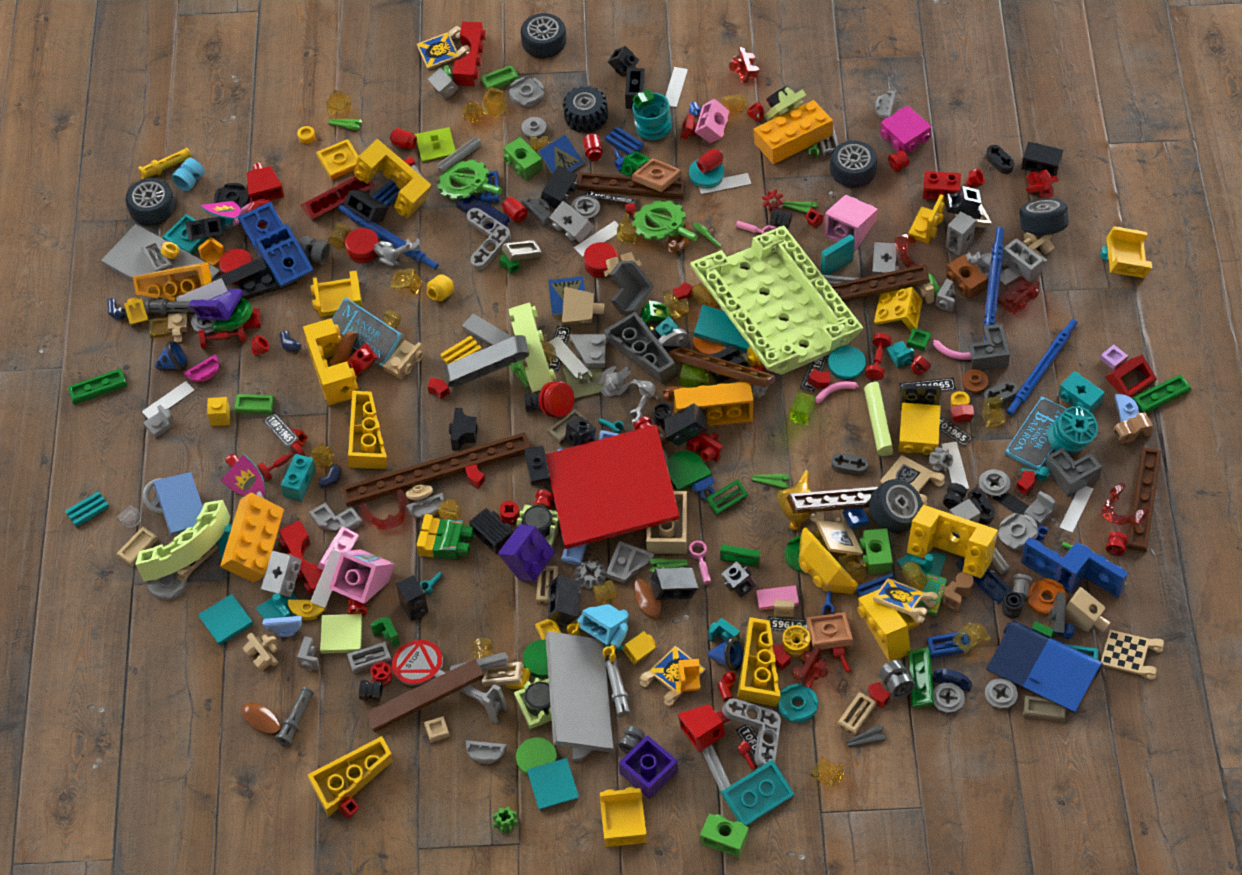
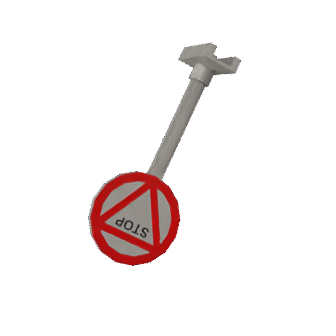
[391,640,508,724]

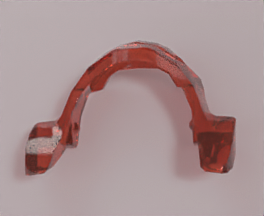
[895,234,919,268]
[1101,483,1149,526]
[359,489,409,530]

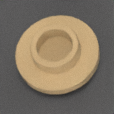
[406,485,433,501]

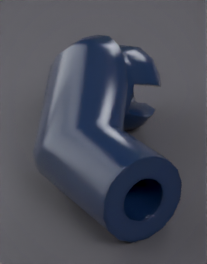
[107,298,126,320]

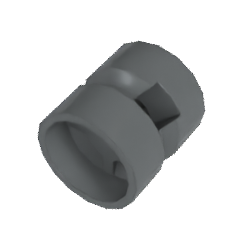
[299,235,331,265]
[879,660,915,699]

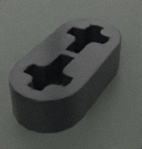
[986,145,1014,174]
[967,489,995,524]

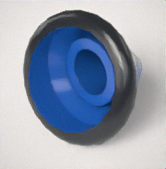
[155,341,187,370]
[708,637,743,671]

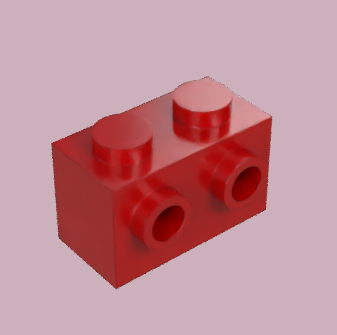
[923,171,961,201]

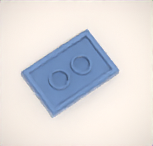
[153,472,203,535]

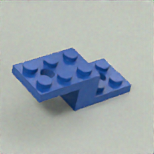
[238,202,314,288]
[1021,537,1128,598]

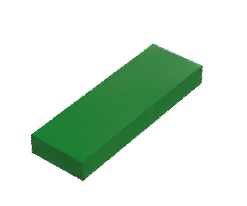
[67,368,127,405]
[1133,374,1192,413]
[909,647,934,709]

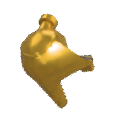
[777,470,815,531]

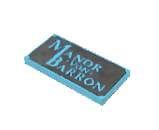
[332,298,403,367]
[1005,397,1067,471]

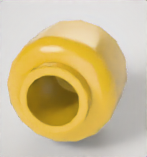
[427,275,454,302]

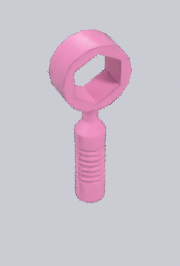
[736,221,776,234]
[689,541,711,584]

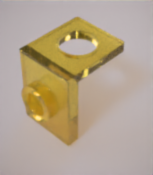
[952,622,991,653]

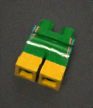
[417,514,474,560]

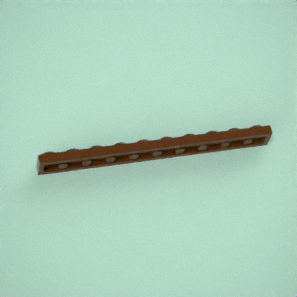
[341,432,531,507]

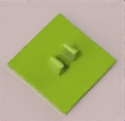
[415,127,456,162]

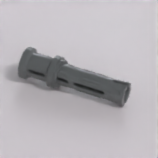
[145,298,194,315]
[275,687,314,747]

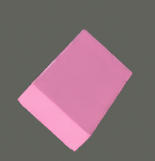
[756,585,799,611]

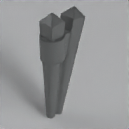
[847,725,887,747]

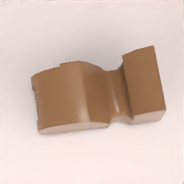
[1113,412,1153,444]
[941,572,974,613]

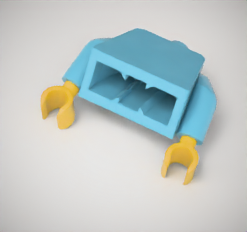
[567,604,629,662]

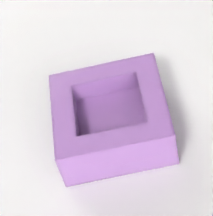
[1100,345,1128,370]

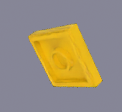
[316,139,358,180]

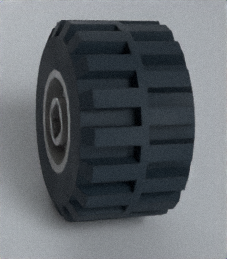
[563,85,608,133]

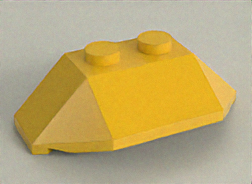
[799,527,858,595]

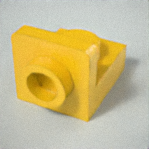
[124,297,148,326]

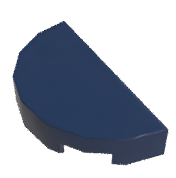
[932,669,972,692]

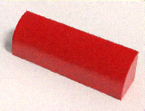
[300,176,375,219]

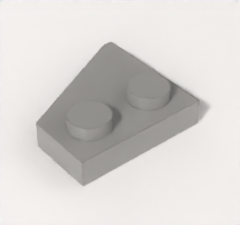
[570,334,606,368]
[605,541,654,584]

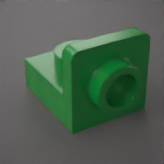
[621,151,650,177]
[640,300,671,326]
[370,616,400,647]

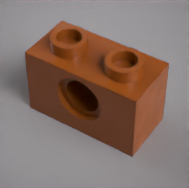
[946,254,988,299]

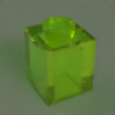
[679,363,709,388]
[790,391,816,425]

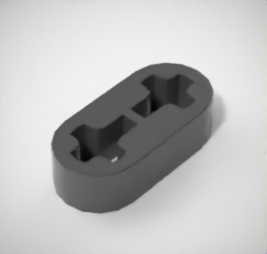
[983,381,1018,408]
[831,453,868,476]

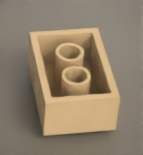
[646,491,687,554]

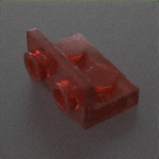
[997,277,1040,315]

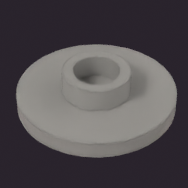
[522,117,546,138]

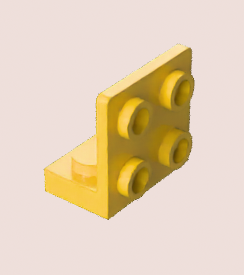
[908,195,945,244]
[874,287,923,331]

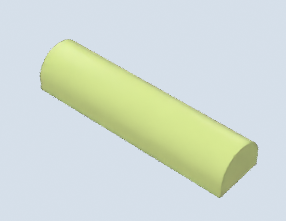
[864,382,893,456]

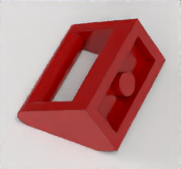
[1105,354,1157,398]

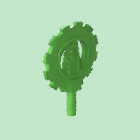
[438,160,502,200]
[632,200,698,241]

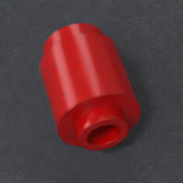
[390,128,417,150]
[582,134,603,161]
[696,148,724,173]
[502,197,528,223]

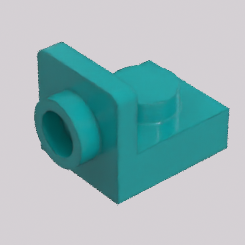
[655,316,680,337]
[886,341,914,368]
[708,618,740,642]

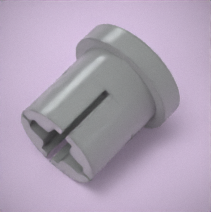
[1012,574,1032,600]

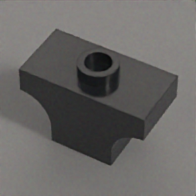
[945,186,983,220]
[185,217,223,240]
[449,408,478,450]
[525,446,551,485]

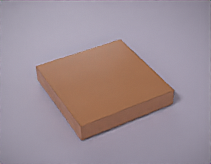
[632,158,682,192]
[806,612,853,650]

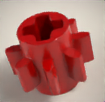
[761,189,784,212]

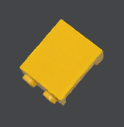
[1106,227,1152,278]
[310,270,363,317]
[899,403,940,455]
[600,787,647,847]

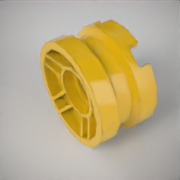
[782,625,811,658]

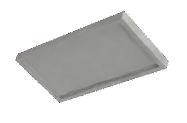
[101,224,221,282]
[545,631,613,752]

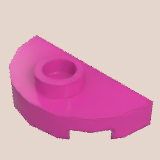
[184,354,219,382]

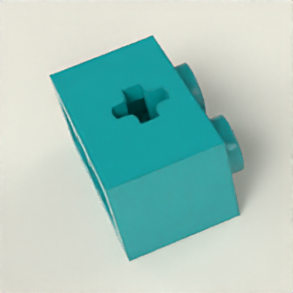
[1058,371,1105,413]
[281,454,316,502]

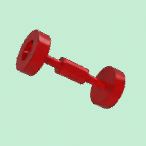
[198,325,246,348]
[865,333,892,381]
[257,441,306,482]

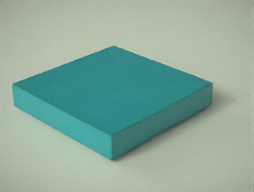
[162,214,208,255]
[820,234,855,275]
[198,594,253,646]
[527,758,579,810]

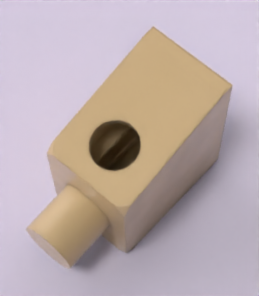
[562,287,605,325]
[1065,587,1110,632]

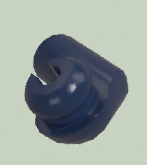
[280,331,302,352]
[318,464,342,488]

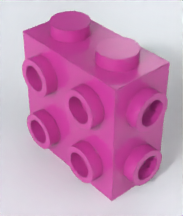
[880,105,931,153]

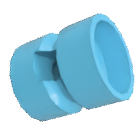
[171,158,205,192]

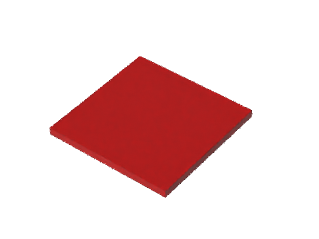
[545,425,680,549]

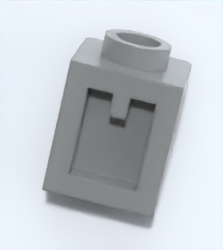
[935,279,955,312]
[143,405,174,438]
[1024,491,1056,527]
[297,636,320,671]

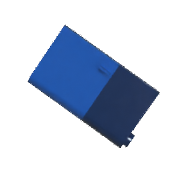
[986,620,1103,713]

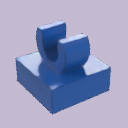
[690,476,715,500]
[842,508,869,530]

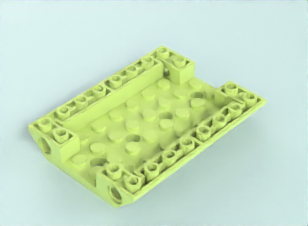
[690,225,863,375]

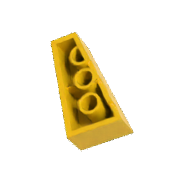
[348,391,387,469]
[737,617,781,707]
[308,736,393,817]

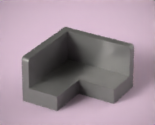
[610,260,654,314]
[968,324,1010,371]
[1045,448,1102,497]

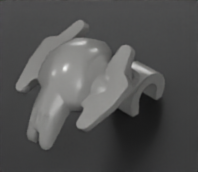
[374,239,420,267]
[966,252,1008,278]
[598,366,631,397]
[629,379,659,424]

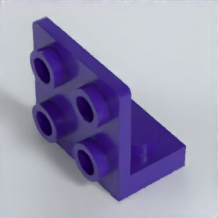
[188,289,244,320]

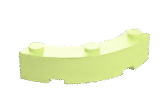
[509,302,556,393]
[135,500,231,582]

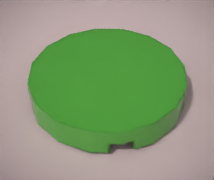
[516,737,557,777]

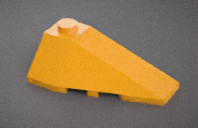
[132,262,212,301]

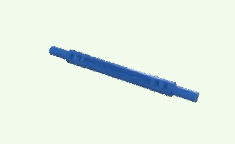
[338,204,439,270]
[983,227,1004,342]
[1006,319,1078,416]

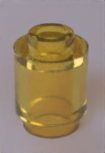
[721,94,747,113]
[691,283,717,308]
[902,561,928,590]

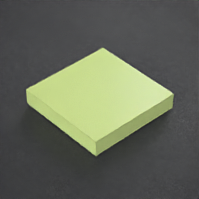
[320,614,362,654]

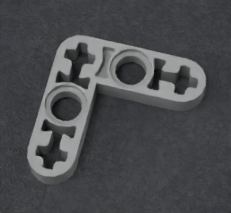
[467,208,511,270]
[722,698,781,767]

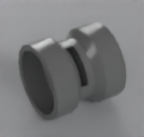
[618,726,645,753]

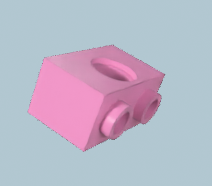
[695,99,729,144]

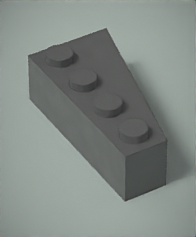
[604,312,678,384]

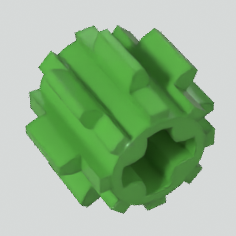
[492,806,518,834]

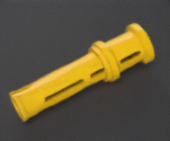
[138,148,192,179]

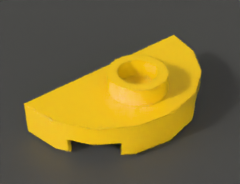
[287,600,328,621]

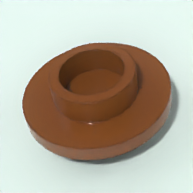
[961,369,988,393]

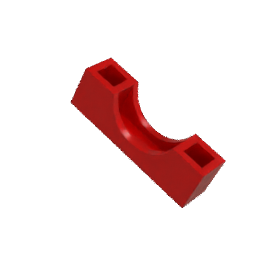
[452,21,486,86]
[278,520,323,596]

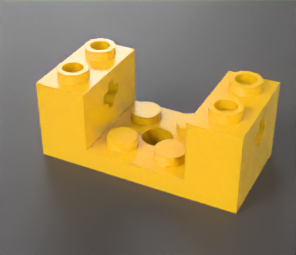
[354,139,431,219]
[303,318,358,406]
[907,505,998,578]

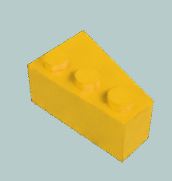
[857,589,911,662]

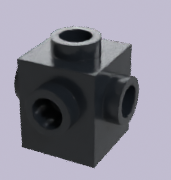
[608,46,639,76]
[565,417,596,446]
[722,562,756,598]

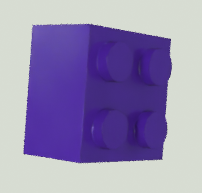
[498,524,556,582]
[619,735,678,799]

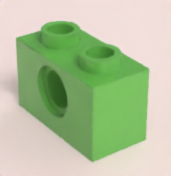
[503,137,543,180]
[860,528,893,574]
[700,813,749,858]

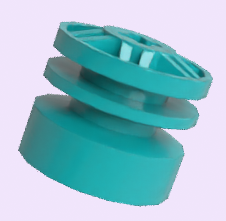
[632,93,672,140]
[1047,406,1098,456]

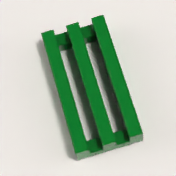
[705,479,748,516]
[720,544,760,567]

